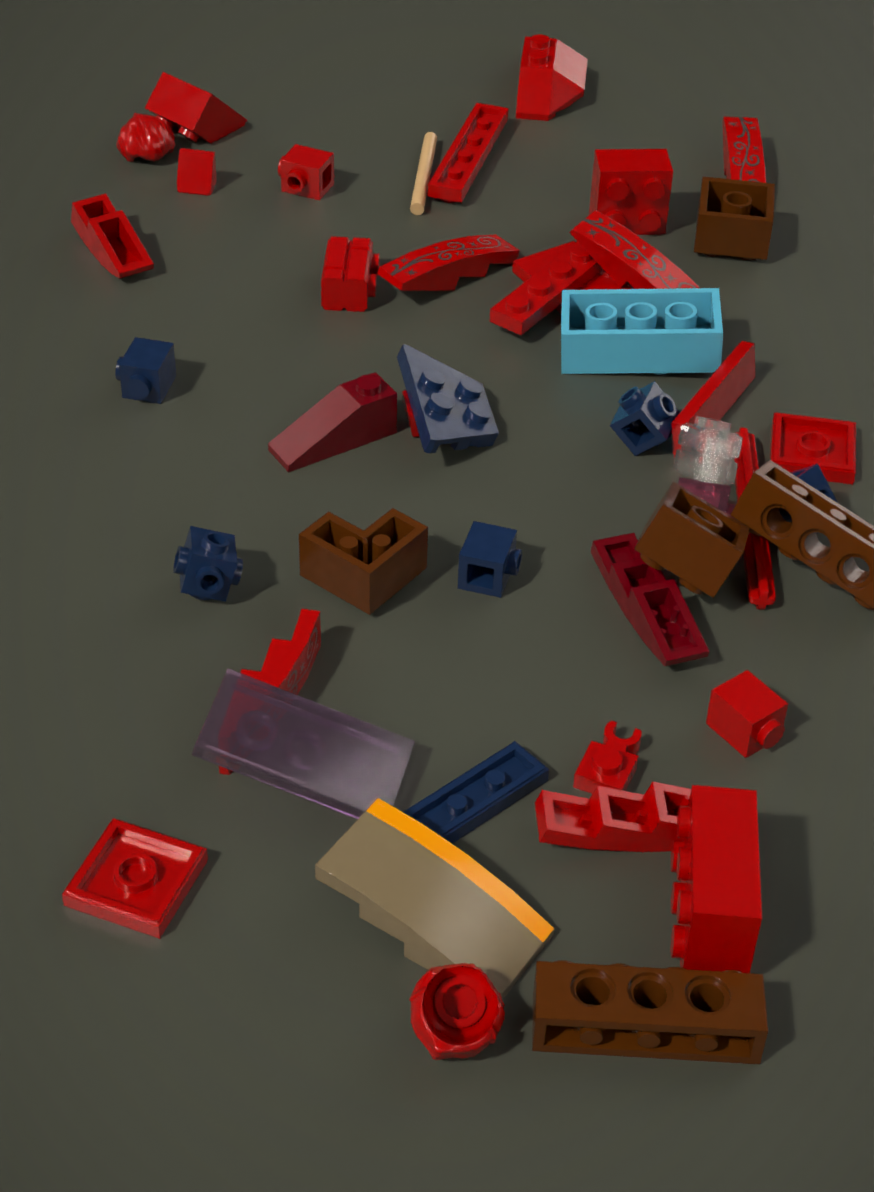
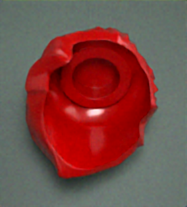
[116,112,175,162]
[409,963,505,1060]

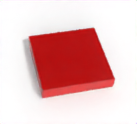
[770,412,856,485]
[62,818,208,939]

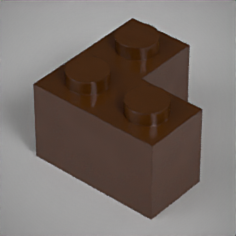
[299,508,428,615]

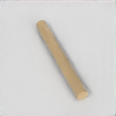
[410,132,437,215]

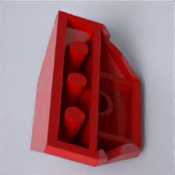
[515,34,588,121]

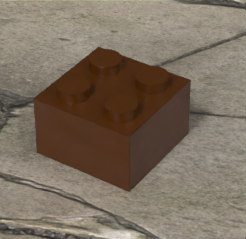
[694,177,775,260]
[634,481,750,598]

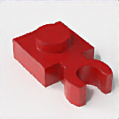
[573,720,642,794]

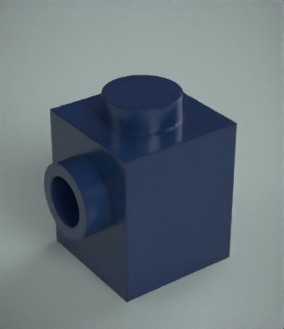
[115,337,176,404]
[457,521,522,598]

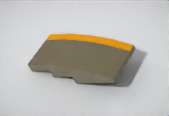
[315,798,555,1000]

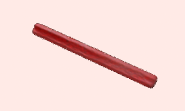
[730,427,776,610]

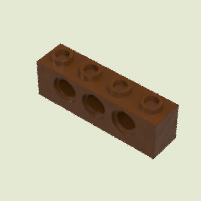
[730,460,874,610]
[532,960,768,1065]

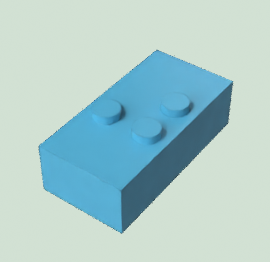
[561,288,723,375]

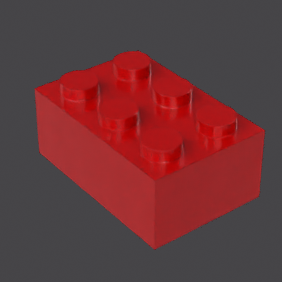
[671,785,762,973]

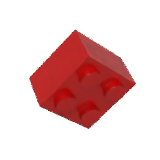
[589,149,673,235]

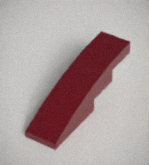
[591,533,710,667]

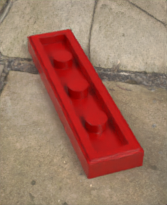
[671,341,755,460]

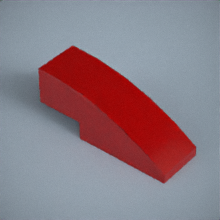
[71,193,154,279]

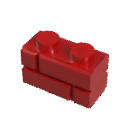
[321,236,380,312]

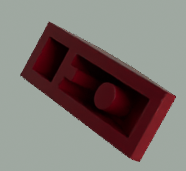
[268,372,397,473]

